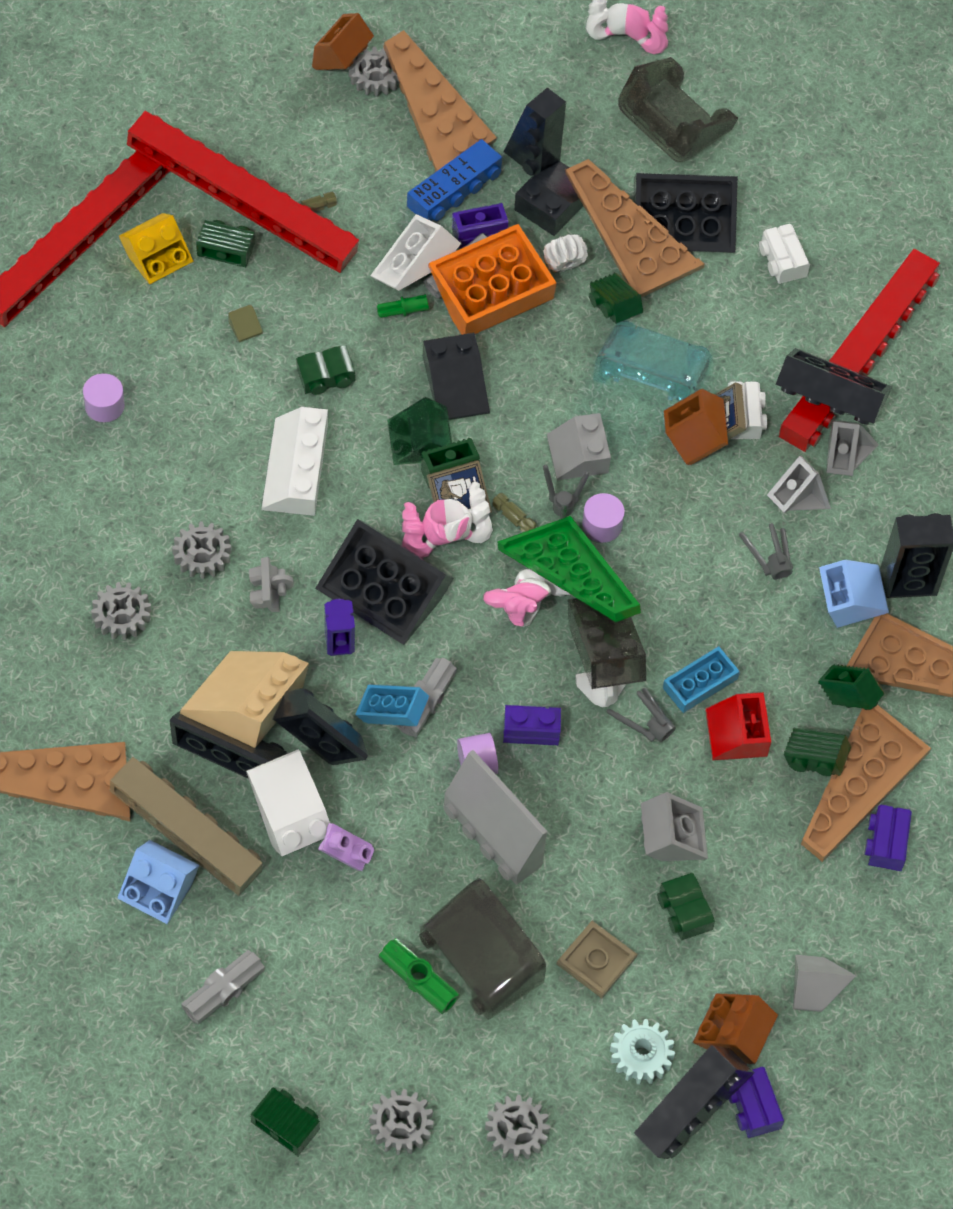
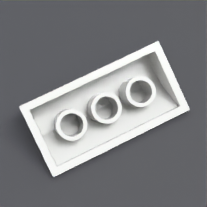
[262,407,328,516]

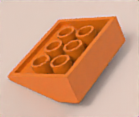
[428,224,557,335]

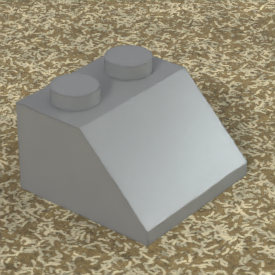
[547,413,611,480]
[641,792,708,861]

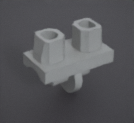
[249,557,294,612]

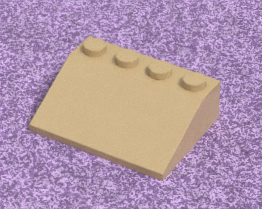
[180,651,309,748]

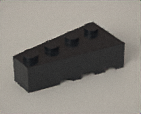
[503,87,566,176]
[634,1045,755,1159]

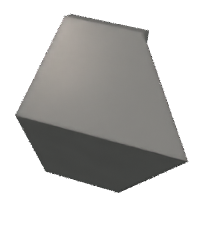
[826,420,879,476]
[767,456,831,513]
[793,955,856,1012]

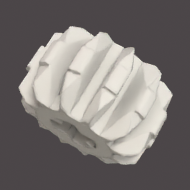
[543,234,588,272]

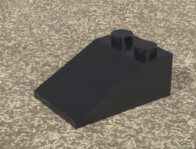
[514,162,583,236]
[422,333,490,422]

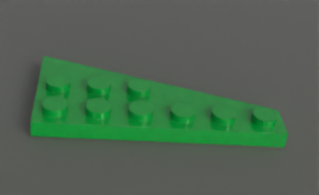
[497,516,641,622]

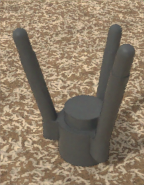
[543,465,590,519]
[739,523,793,580]
[606,688,676,743]

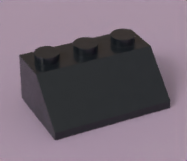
[273,688,368,765]

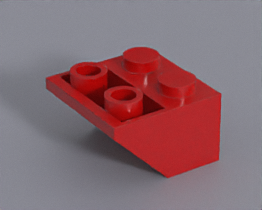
[705,692,771,761]

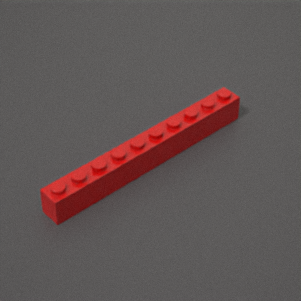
[127,110,359,273]
[0,151,170,327]
[779,249,940,452]

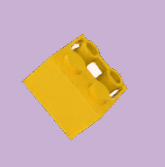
[119,213,193,284]

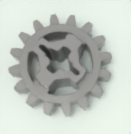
[349,46,400,96]
[172,521,232,579]
[91,582,151,640]
[369,1089,434,1155]
[485,1094,550,1161]

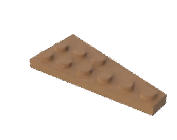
[383,30,497,172]
[566,159,705,298]
[847,613,953,698]
[801,705,931,862]
[0,742,131,822]

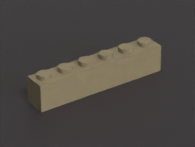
[110,757,263,896]

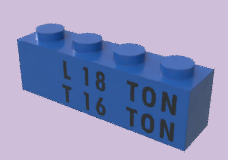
[407,139,502,221]

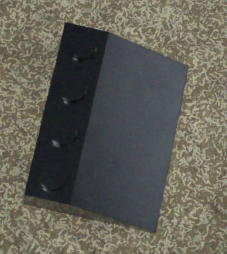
[633,173,738,253]
[315,519,454,645]

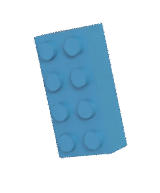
[663,646,740,713]
[355,685,429,726]

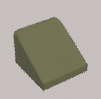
[228,304,263,342]

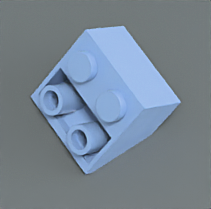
[819,560,889,628]
[117,840,199,924]

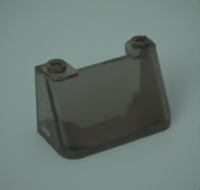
[618,57,738,162]
[419,878,546,1020]

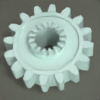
[610,1019,675,1084]

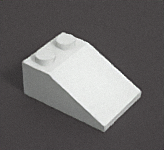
[370,214,461,291]
[246,749,330,856]

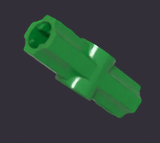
[379,938,459,1014]

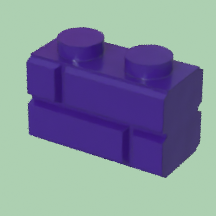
[452,203,508,249]
[324,599,355,656]
[503,705,561,746]
[864,805,912,871]
[729,1067,784,1138]

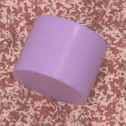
[83,374,125,422]
[582,493,624,543]
[457,733,498,774]

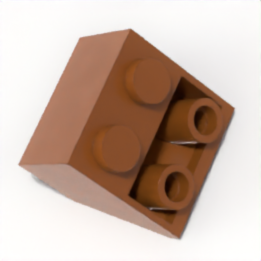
[312,13,374,70]
[664,389,728,465]
[693,993,778,1064]

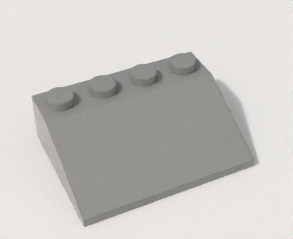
[443,750,547,885]

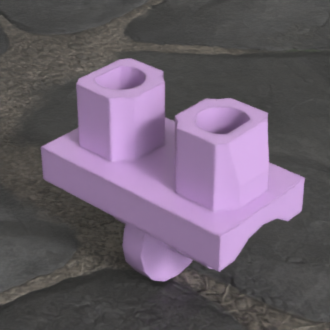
[318,823,374,871]

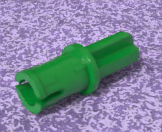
[377,294,429,318]

